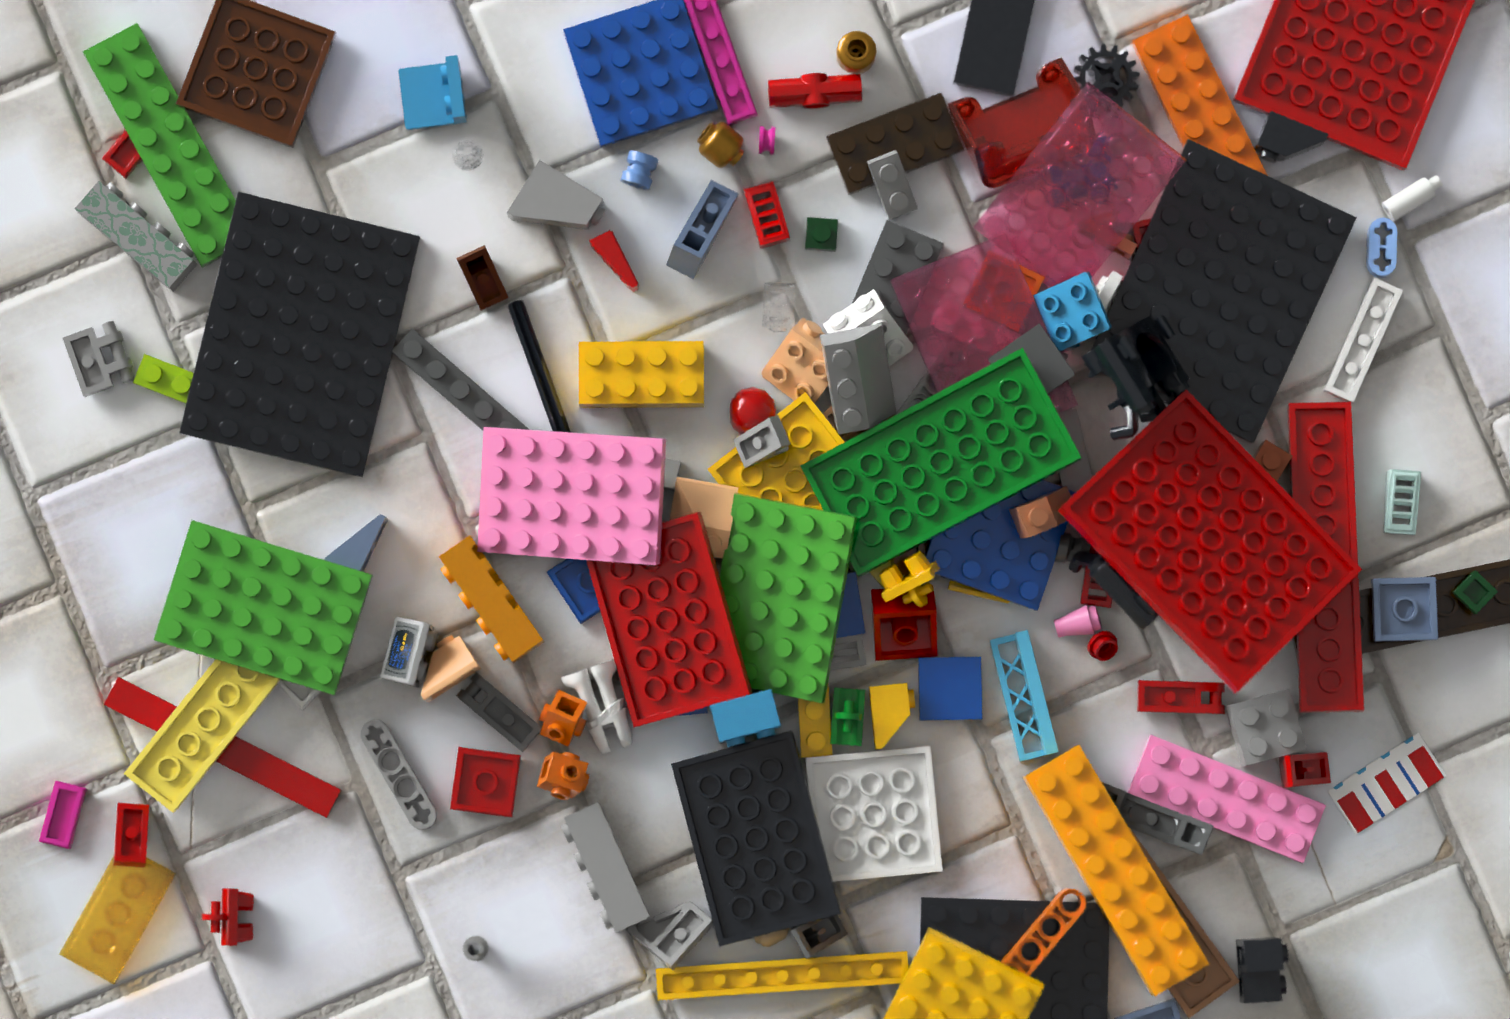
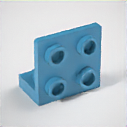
[398,55,467,130]
[1033,272,1112,352]

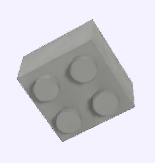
[1225,689,1307,767]

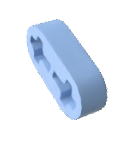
[1366,218,1397,278]

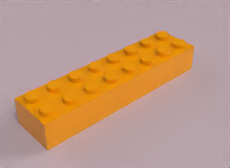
[1022,745,1209,996]

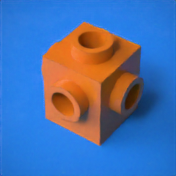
[539,690,587,747]
[537,751,589,800]

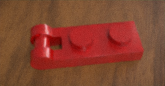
[1137,680,1225,714]

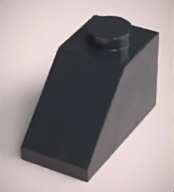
[1254,111,1328,163]

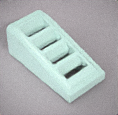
[1384,469,1421,535]

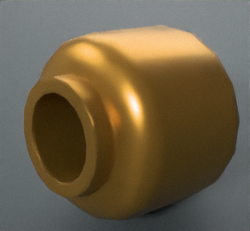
[836,31,877,74]
[697,122,744,168]

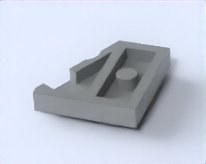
[627,901,713,970]

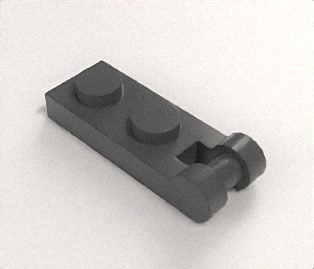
[456,672,542,752]

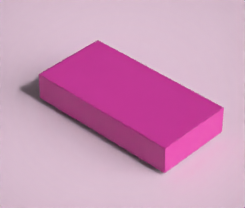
[39,780,87,849]

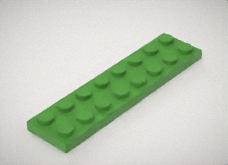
[83,23,236,268]

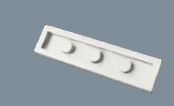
[1323,278,1403,404]

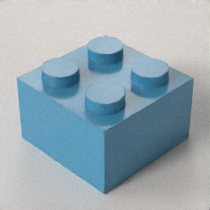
[710,689,781,748]

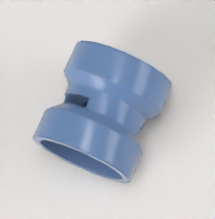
[620,150,659,190]

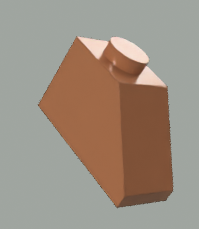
[1009,486,1071,538]

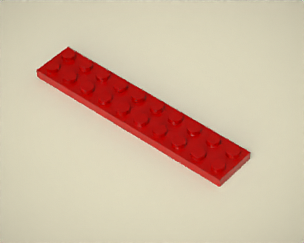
[1287,402,1364,713]

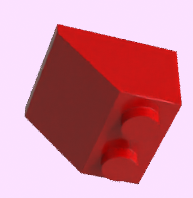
[871,585,938,661]

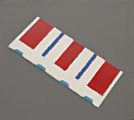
[1327,733,1446,835]

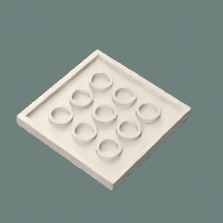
[805,746,942,882]

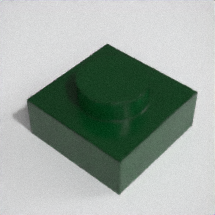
[805,217,838,252]
[1452,570,1498,615]

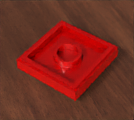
[450,747,521,818]

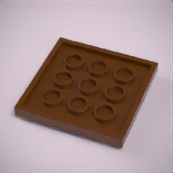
[176,0,336,148]

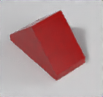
[1279,752,1331,788]

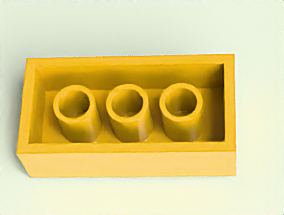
[579,341,704,408]

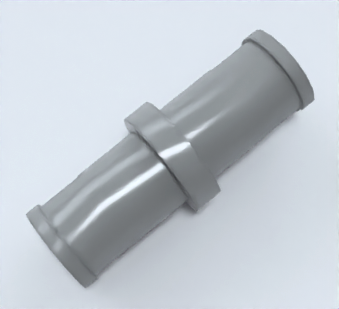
[463,936,488,961]

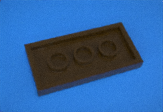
[826,92,964,195]

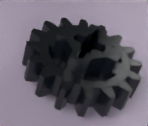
[1072,44,1140,113]

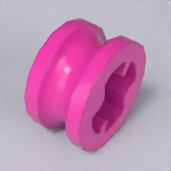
[759,126,776,155]

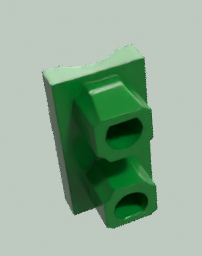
[830,687,865,746]

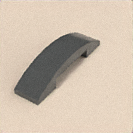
[1102,782,1214,855]

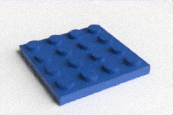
[563,0,718,147]
[924,480,1076,611]

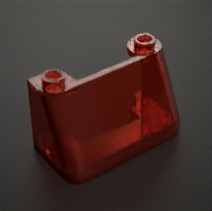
[948,57,1097,188]

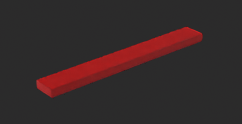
[103,677,342,818]

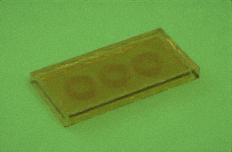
[59,856,177,984]

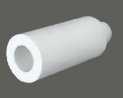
[1382,176,1443,222]

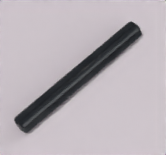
[508,300,571,432]

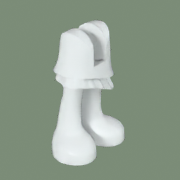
[561,659,632,754]

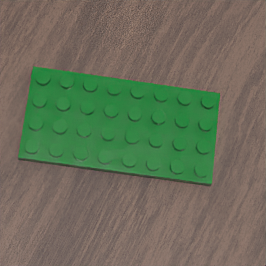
[801,348,1082,577]

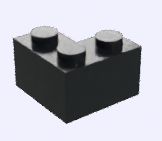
[1235,937,1288,1003]

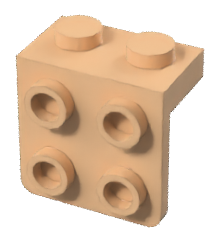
[762,318,828,404]

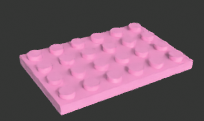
[477,427,666,565]

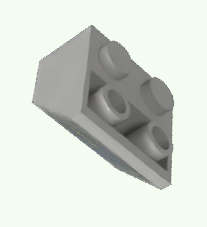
[380,617,438,688]

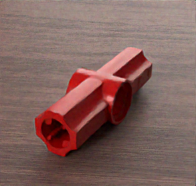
[768,73,862,109]

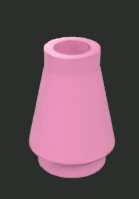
[1054,605,1102,638]

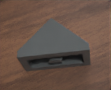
[790,915,848,959]

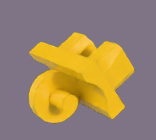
[879,551,940,607]

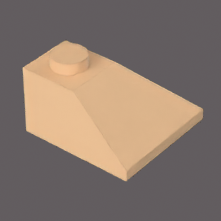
[670,477,738,559]
[421,635,481,703]

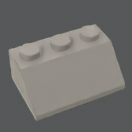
[820,323,896,434]

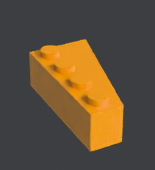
[439,535,544,663]

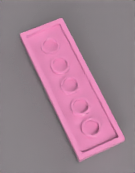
[1127,735,1326,863]

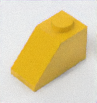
[869,683,915,750]

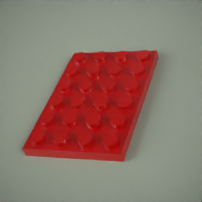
[586,512,753,727]

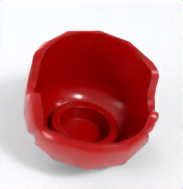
[730,387,776,435]

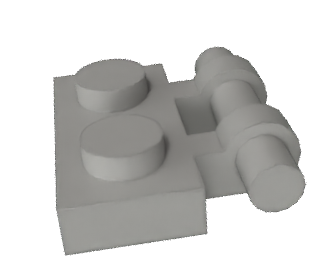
[63,321,134,397]

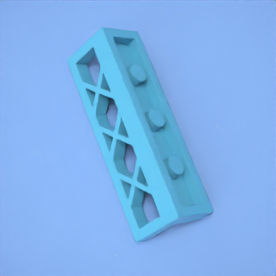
[989,630,1059,762]

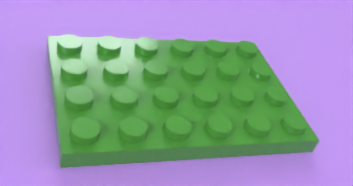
[720,493,857,703]
[154,520,373,695]

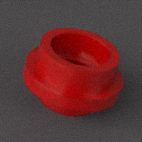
[1087,631,1118,661]

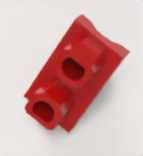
[202,888,254,946]

